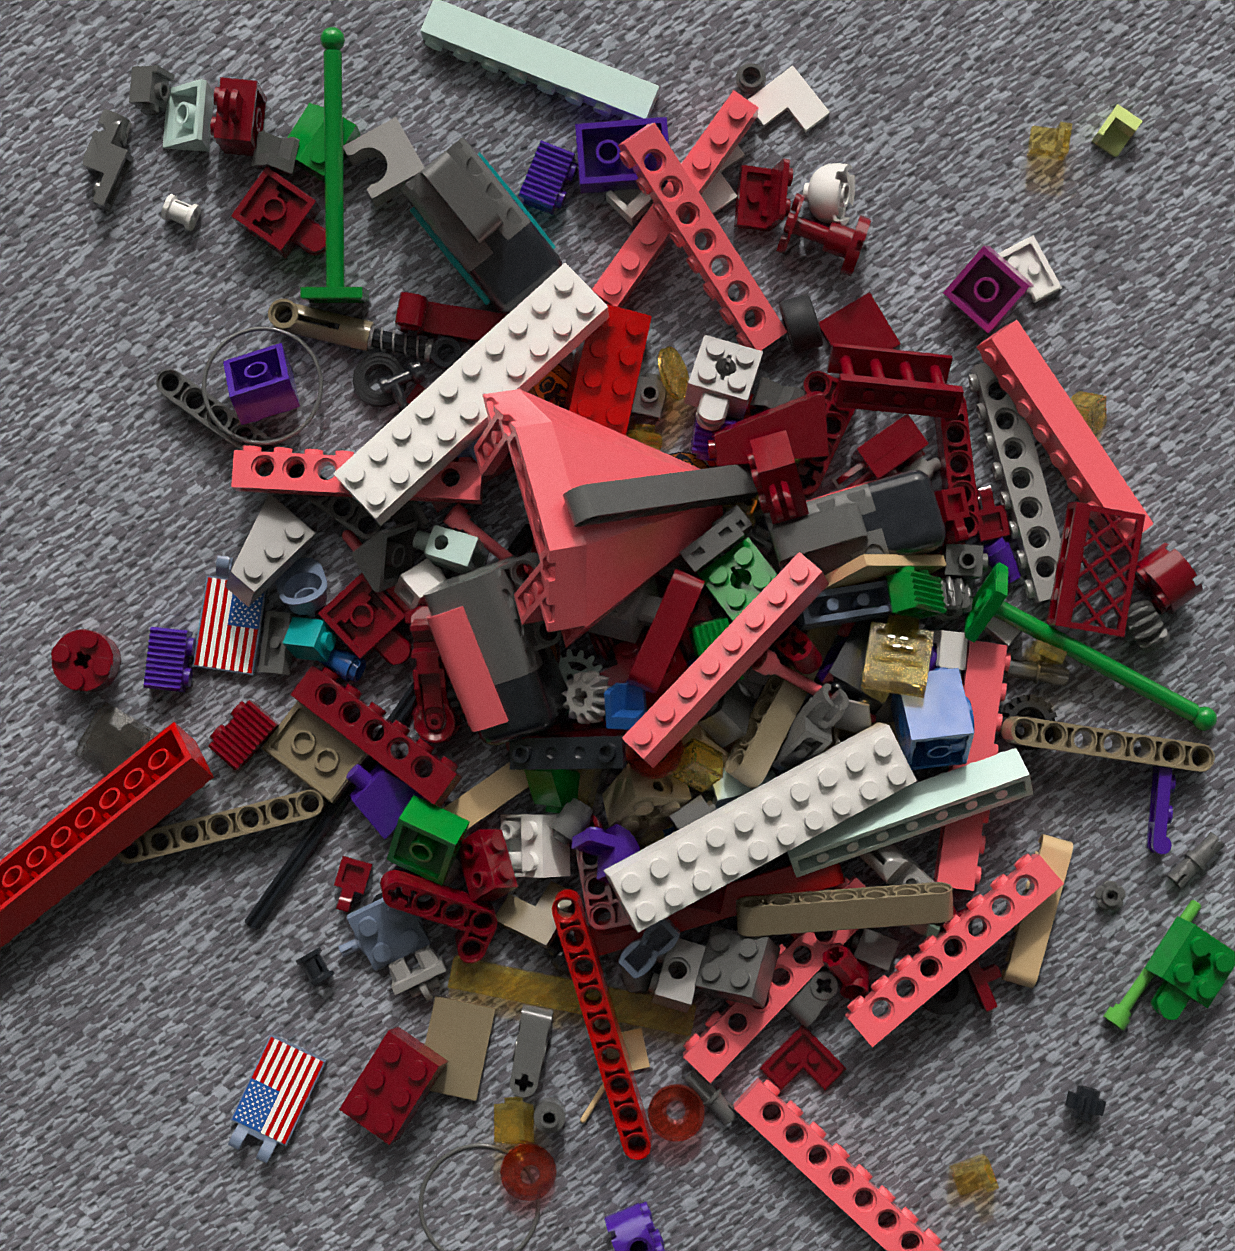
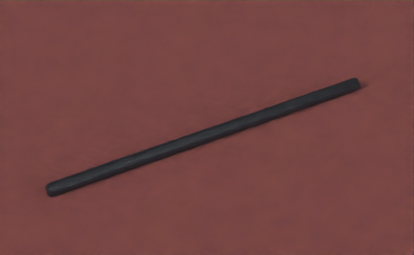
[245,524,534,930]

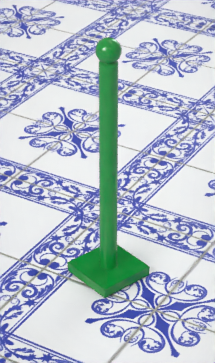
[300,27,369,303]
[965,562,1217,731]

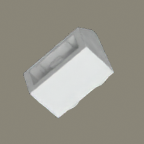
[500,814,570,878]

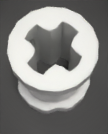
[161,194,201,231]

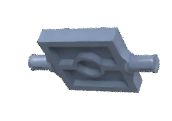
[338,898,430,970]

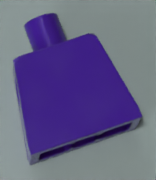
[346,764,423,839]

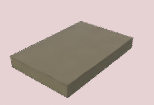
[261,700,370,804]
[425,995,496,1101]

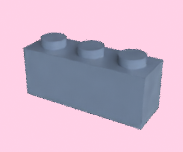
[795,580,892,631]

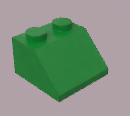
[287,103,361,182]
[386,795,470,886]

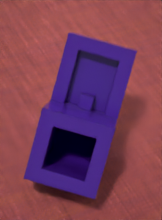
[572,824,640,883]

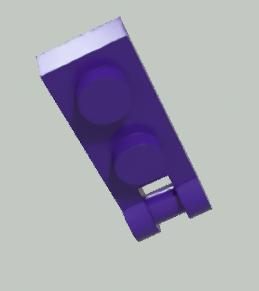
[1147,767,1176,854]

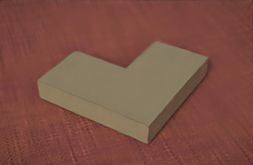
[496,881,574,949]

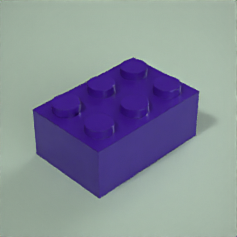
[575,117,669,194]

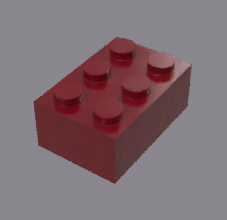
[339,1026,448,1145]

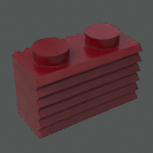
[208,700,279,771]

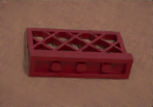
[1047,502,1145,637]

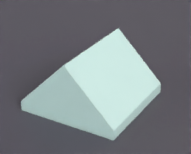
[163,79,214,152]

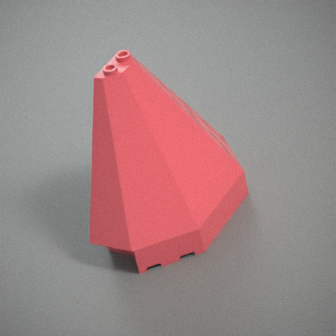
[473,388,723,648]

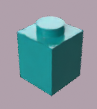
[282,617,337,662]

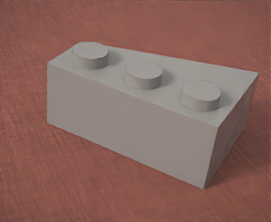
[225,493,315,607]

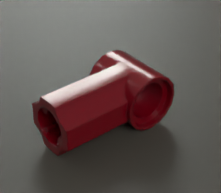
[823,943,869,1000]

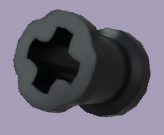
[296,947,335,988]

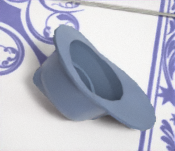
[275,557,328,619]

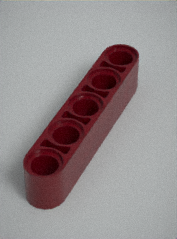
[934,396,980,543]

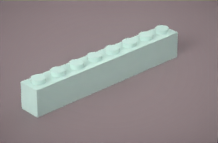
[420,0,659,120]
[787,748,1033,878]

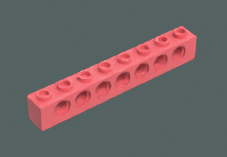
[618,123,787,351]
[231,446,484,504]
[845,853,1064,1047]
[683,876,866,1083]
[733,1078,943,1251]

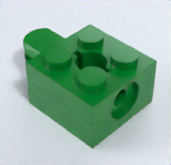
[698,537,777,622]
[1144,916,1235,1020]

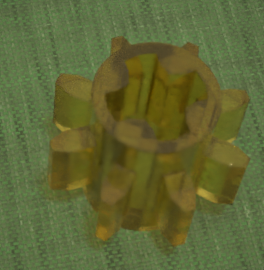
[626,424,662,451]

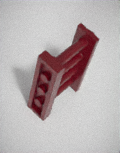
[827,343,964,419]

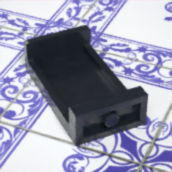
[821,613,928,715]

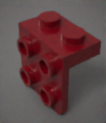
[734,158,793,232]

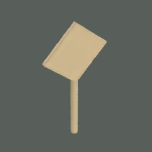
[580,1028,650,1123]

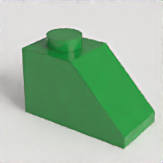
[524,769,580,814]

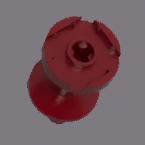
[776,193,872,276]

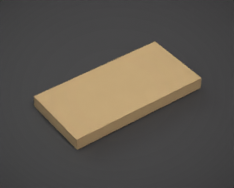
[824,554,947,590]

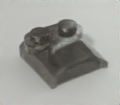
[75,702,159,775]

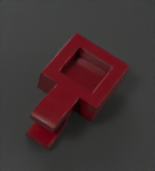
[934,486,970,544]
[976,486,1011,542]
[334,856,373,912]

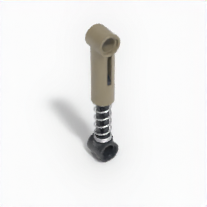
[268,299,463,372]

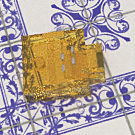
[861,614,934,698]

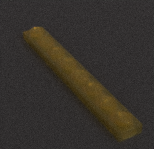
[448,956,696,1036]

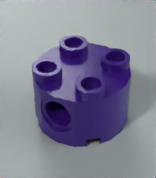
[604,1201,665,1251]

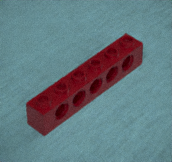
[290,665,463,807]

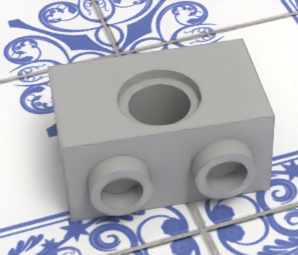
[648,938,706,1013]

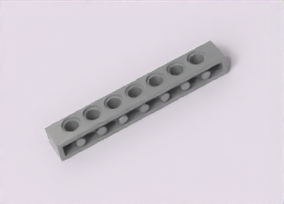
[968,363,1061,604]

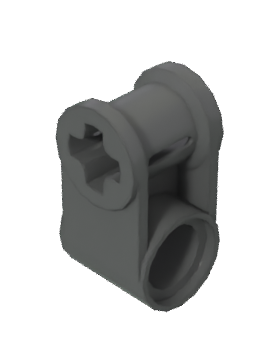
[783,968,838,1027]

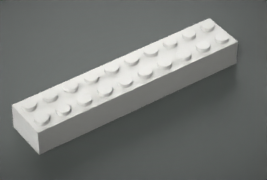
[333,263,609,526]
[603,722,917,932]

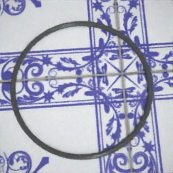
[202,326,323,445]
[418,1143,541,1251]

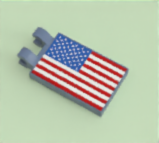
[193,555,268,675]
[228,1034,327,1163]

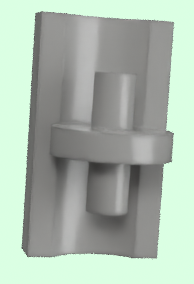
[389,945,446,1001]

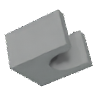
[343,117,424,207]

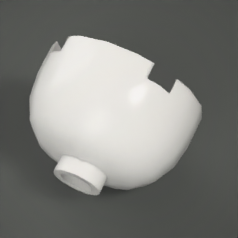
[803,163,855,226]

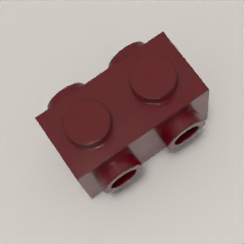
[458,829,518,902]

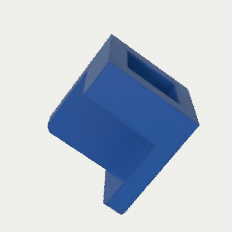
[604,683,647,730]

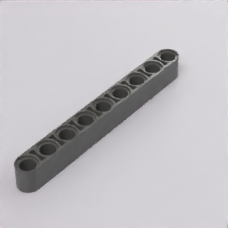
[156,369,384,541]
[563,463,758,527]

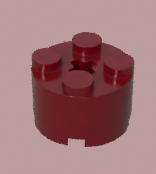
[1133,543,1203,616]
[51,629,121,692]

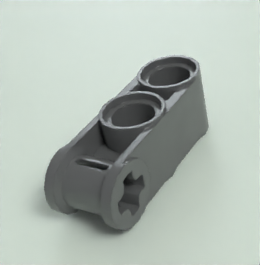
[510,1003,554,1097]

